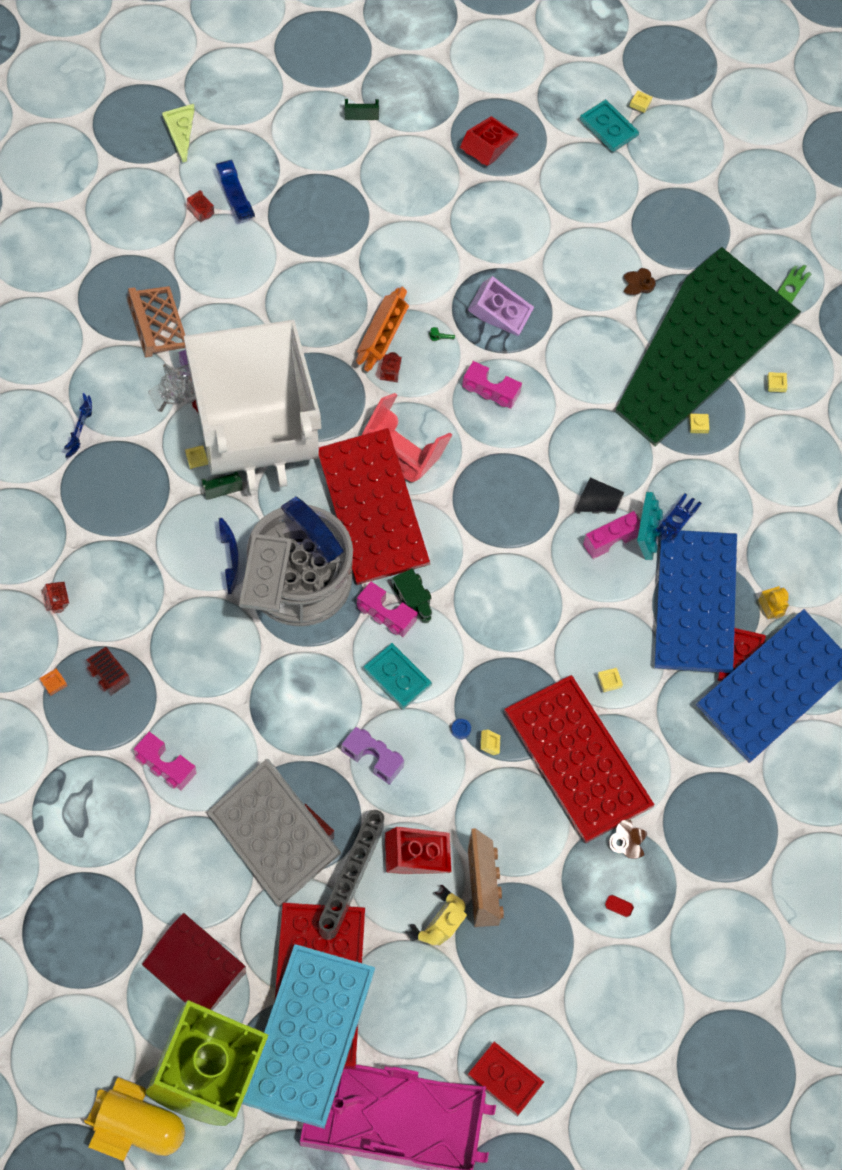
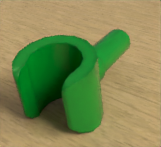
[429,327,455,341]

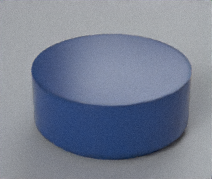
[451,719,471,740]

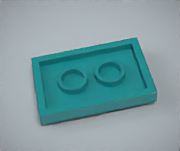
[580,99,639,152]
[637,492,663,560]
[363,643,432,710]

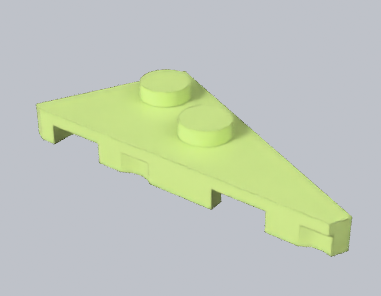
[162,104,195,163]

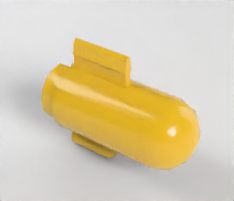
[84,1077,186,1161]

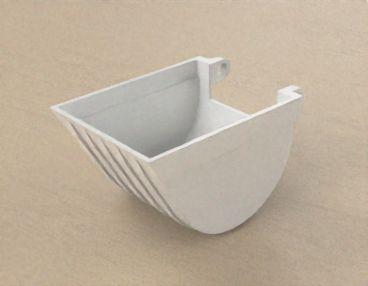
[184,320,322,492]

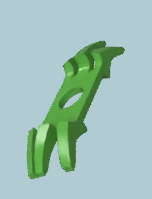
[778,265,812,304]

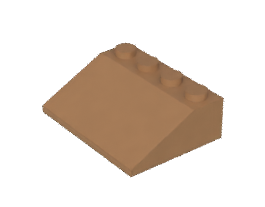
[467,828,504,927]

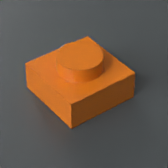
[39,668,67,696]

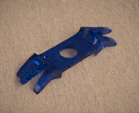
[64,393,92,458]
[655,493,702,540]

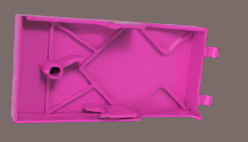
[300,1064,496,1170]

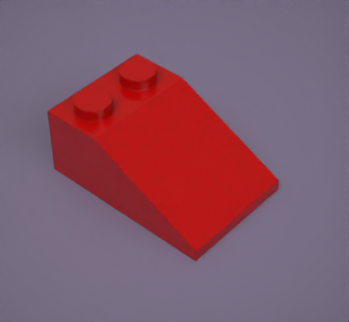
[460,116,519,166]
[385,827,452,874]

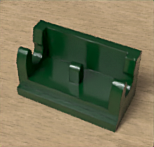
[344,99,379,120]
[201,471,243,500]

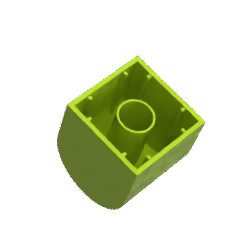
[146,1001,269,1126]

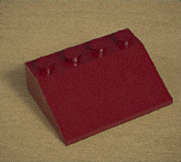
[142,913,246,1010]

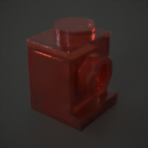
[187,190,214,223]
[380,352,402,383]
[41,582,69,613]

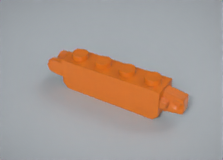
[356,286,409,372]

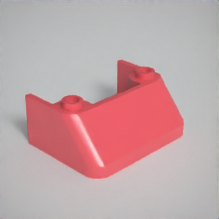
[362,393,452,482]

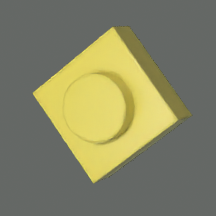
[630,90,653,113]
[767,372,787,392]
[689,414,710,433]
[185,445,208,469]
[597,668,623,692]
[481,729,500,755]

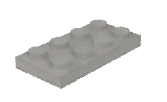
[239,533,292,613]

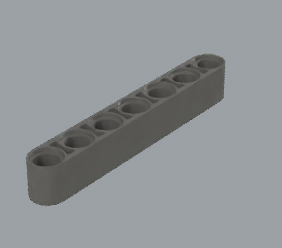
[319,810,385,940]

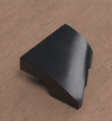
[575,477,624,514]

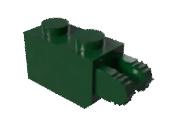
[391,568,432,623]

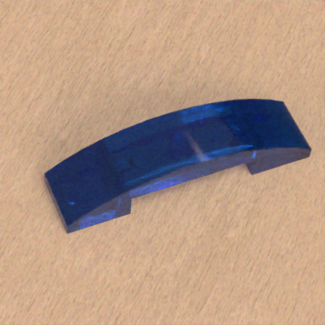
[215,159,255,222]
[281,496,344,563]
[218,518,239,594]

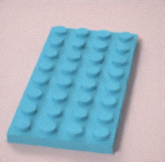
[242,944,375,1129]

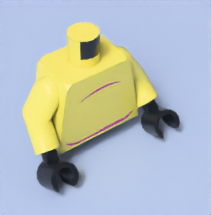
[405,885,467,946]

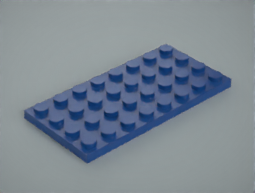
[655,529,737,673]
[696,609,842,763]

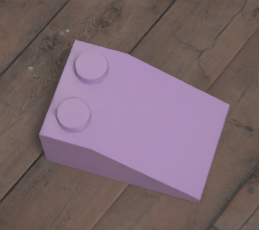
[468,276,534,336]

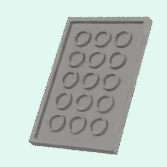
[207,759,341,907]

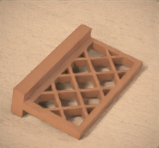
[127,286,186,358]

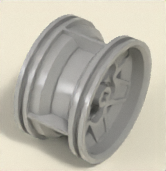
[247,504,353,626]

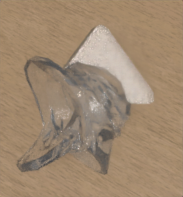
[148,363,195,412]

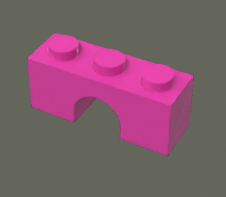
[462,361,522,409]
[583,511,641,559]
[357,581,418,637]
[134,731,196,791]

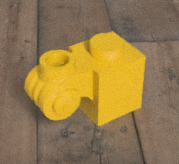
[758,586,789,619]

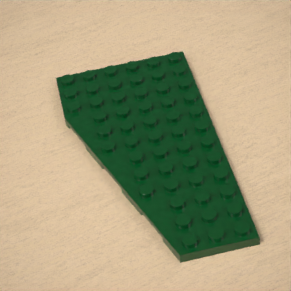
[615,247,801,447]

